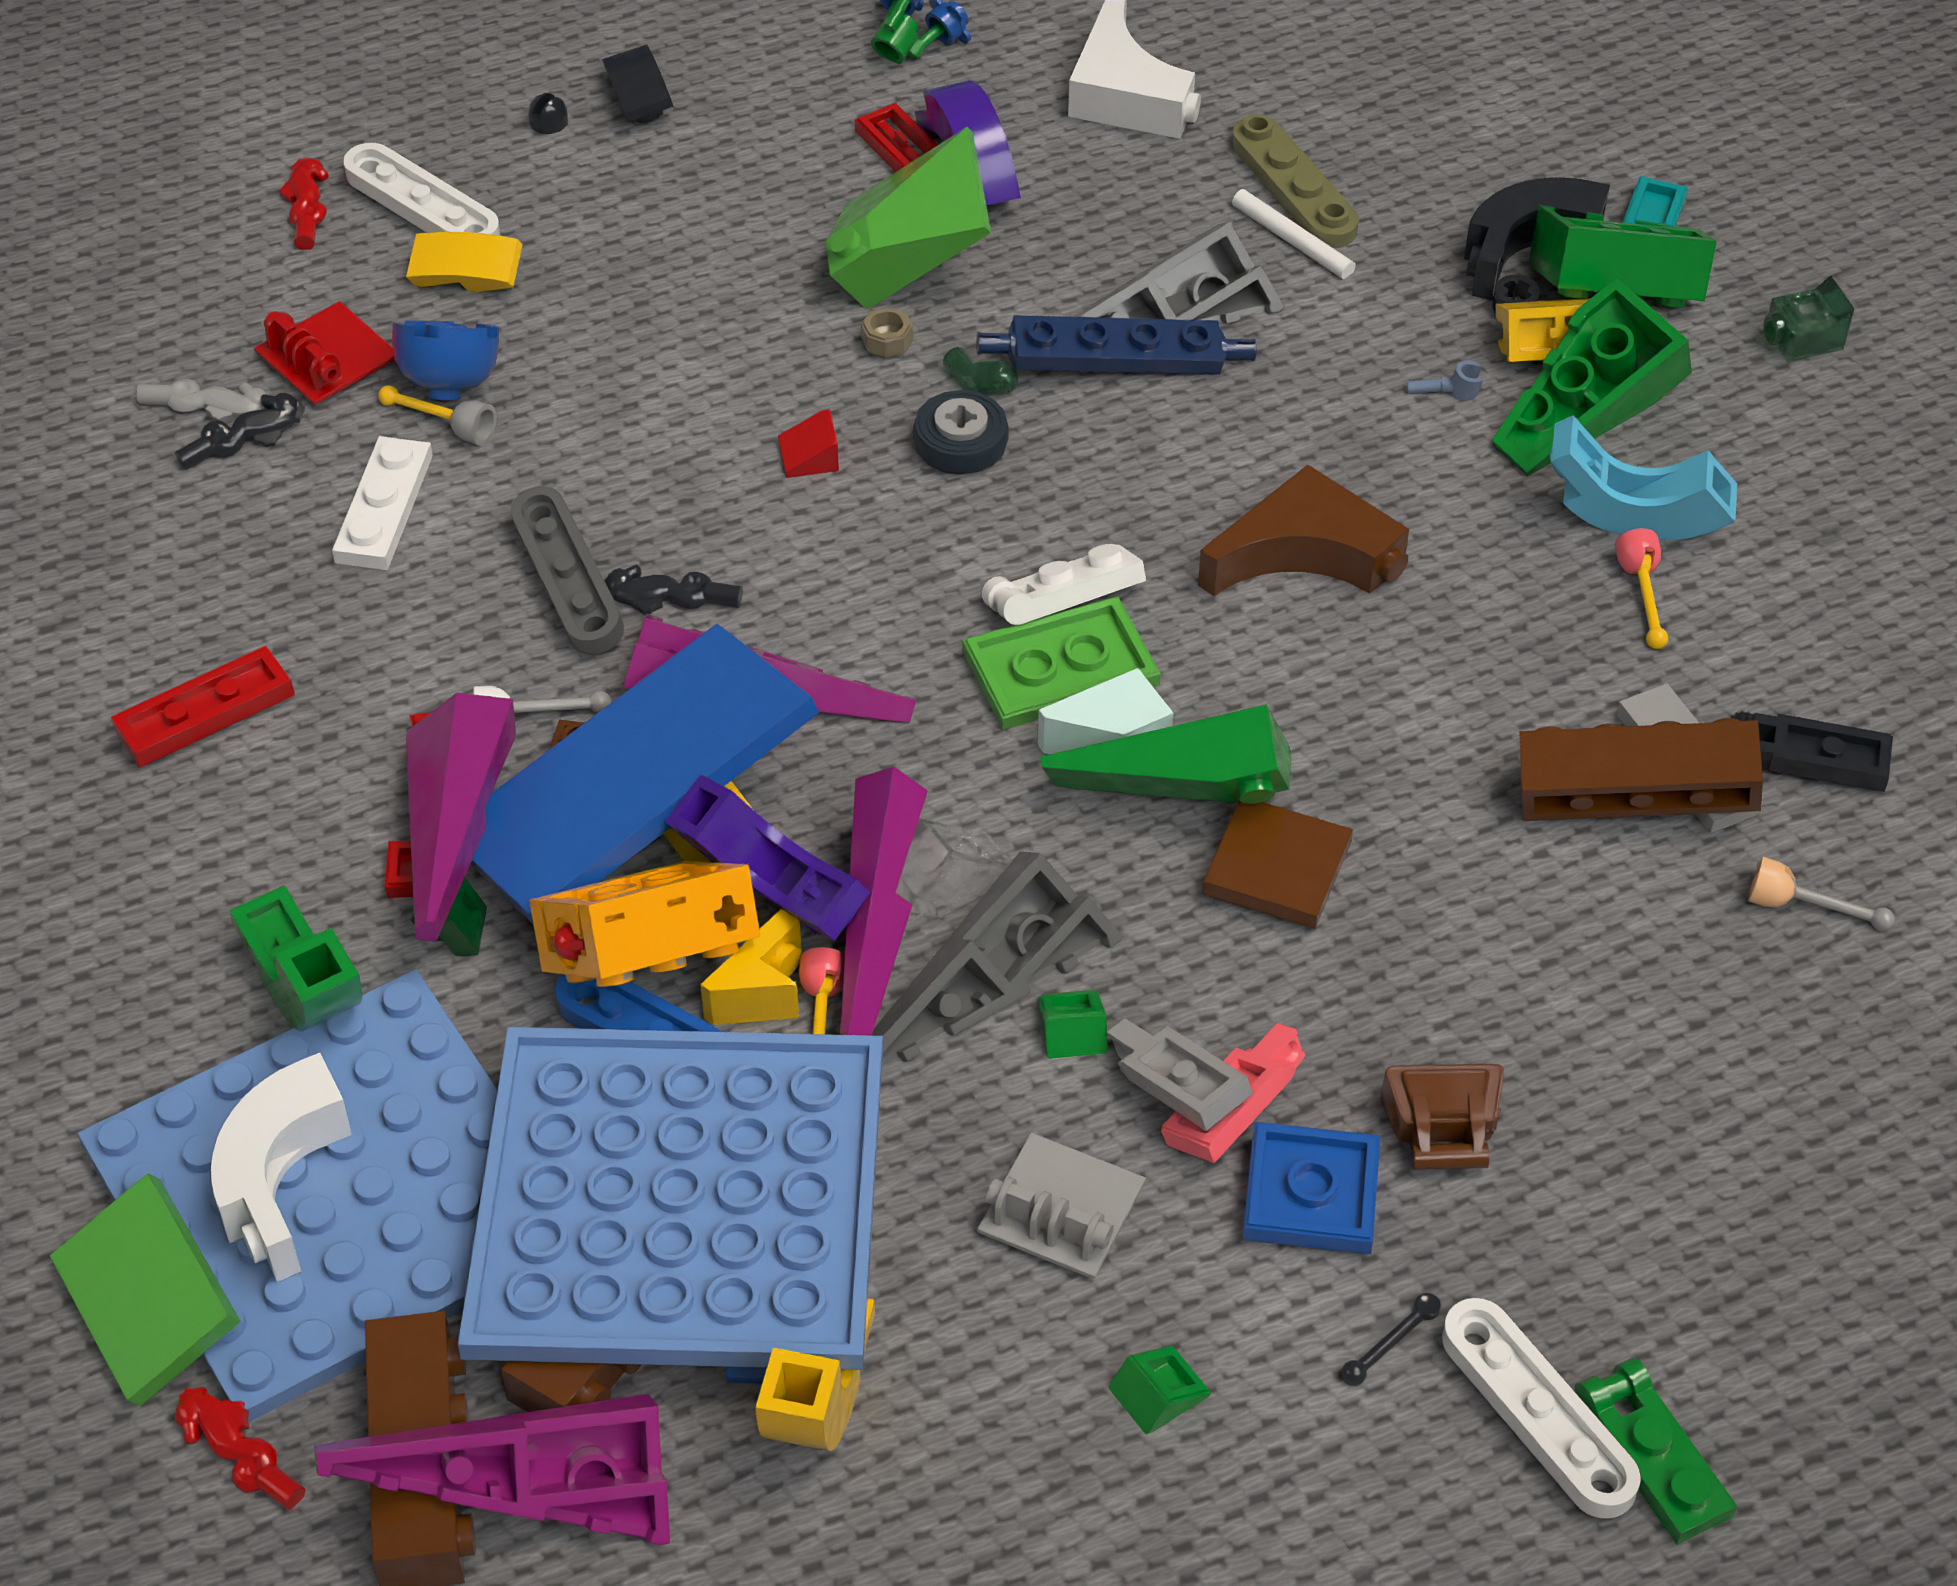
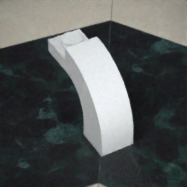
[211,1053,352,1282]

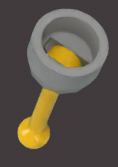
[378,385,497,446]

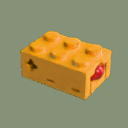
[529,860,761,987]

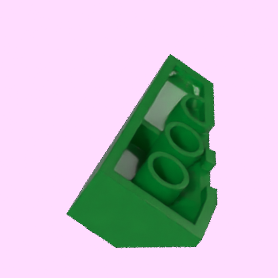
[1492,277,1692,476]
[1040,704,1292,804]

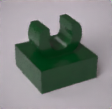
[411,877,487,957]

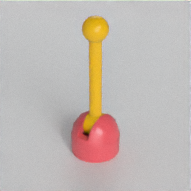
[1615,528,1668,649]
[799,947,845,1034]

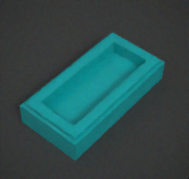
[1622,176,1688,226]

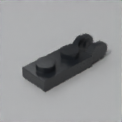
[1731,711,1893,792]

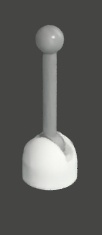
[473,686,612,713]

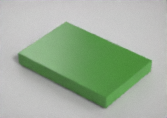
[962,596,1161,730]
[50,1173,241,1406]

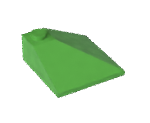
[826,127,991,308]

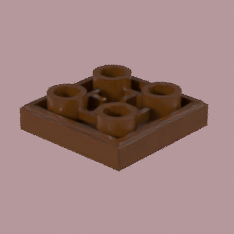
[1202,801,1353,929]

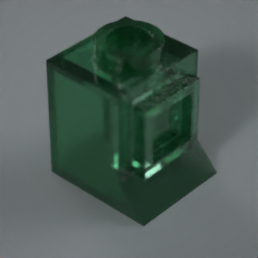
[1763,275,1854,362]

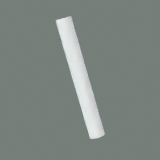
[1232,189,1356,279]

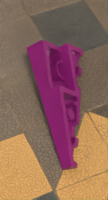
[623,614,916,723]
[406,693,516,942]
[841,767,928,1036]
[314,1394,670,1545]

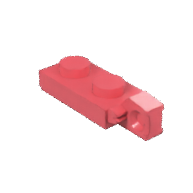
[1161,1023,1305,1163]

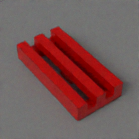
[854,102,938,172]

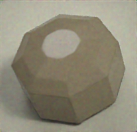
[861,307,913,358]

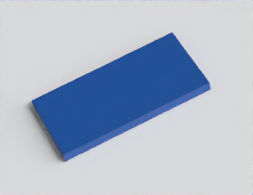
[470,623,819,925]

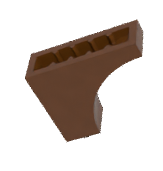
[1198,464,1409,597]

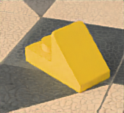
[701,908,802,1025]

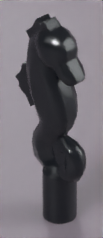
[175,393,305,470]
[604,564,743,616]

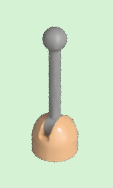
[1747,856,1895,931]

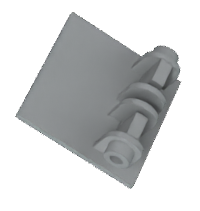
[977,1133,1146,1280]

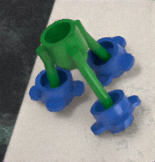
[871,0,971,64]

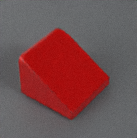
[778,409,839,478]

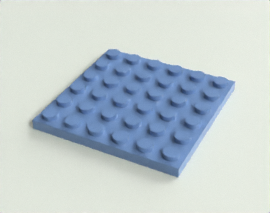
[77,969,498,1423]
[458,1027,883,1370]

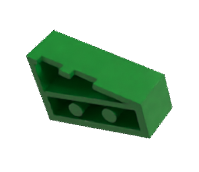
[1528,205,1717,307]

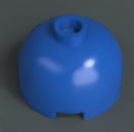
[392,320,499,400]

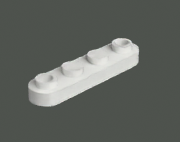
[344,143,500,236]
[1442,1298,1640,1518]

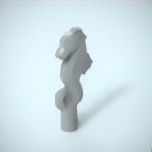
[137,379,267,423]

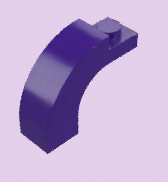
[915,80,1021,206]
[664,774,871,941]

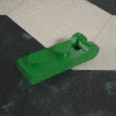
[1574,1357,1737,1545]

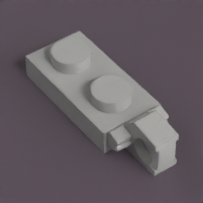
[1107,1018,1253,1131]

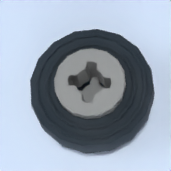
[913,390,1009,474]

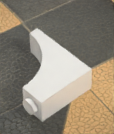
[1068,0,1201,139]

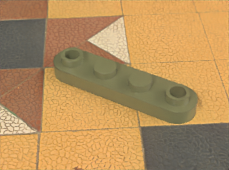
[1232,114,1359,248]

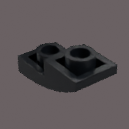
[602,44,674,123]

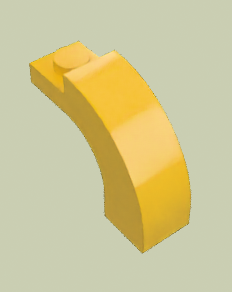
[756,1298,875,1451]

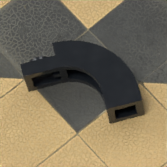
[1464,177,1610,300]

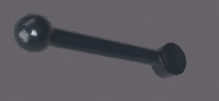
[1341,1293,1441,1386]

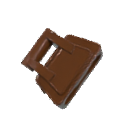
[1380,1064,1504,1170]

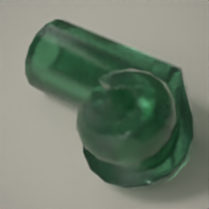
[943,347,1018,396]

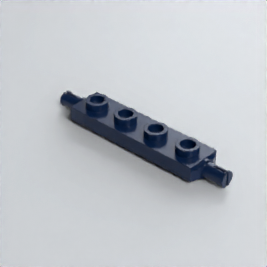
[976,315,1257,374]

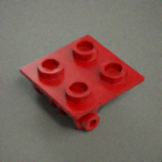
[254,301,395,405]

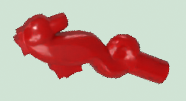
[279,157,329,250]
[175,1387,306,1510]

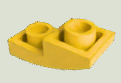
[406,232,523,292]

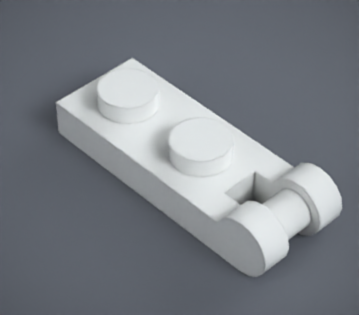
[982,544,1146,625]

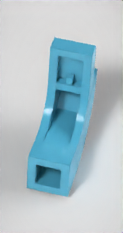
[1550,416,1737,540]

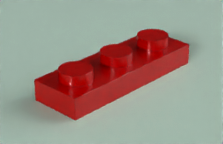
[111,645,295,768]

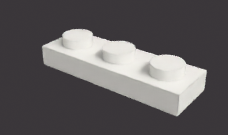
[332,436,433,570]

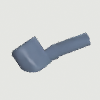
[1407,360,1483,401]

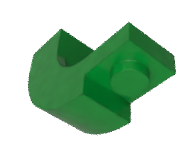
[229,885,362,1032]

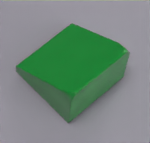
[1038,990,1108,1059]
[1108,1346,1211,1434]

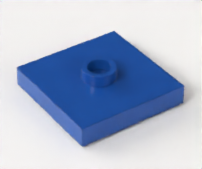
[1243,1121,1381,1254]

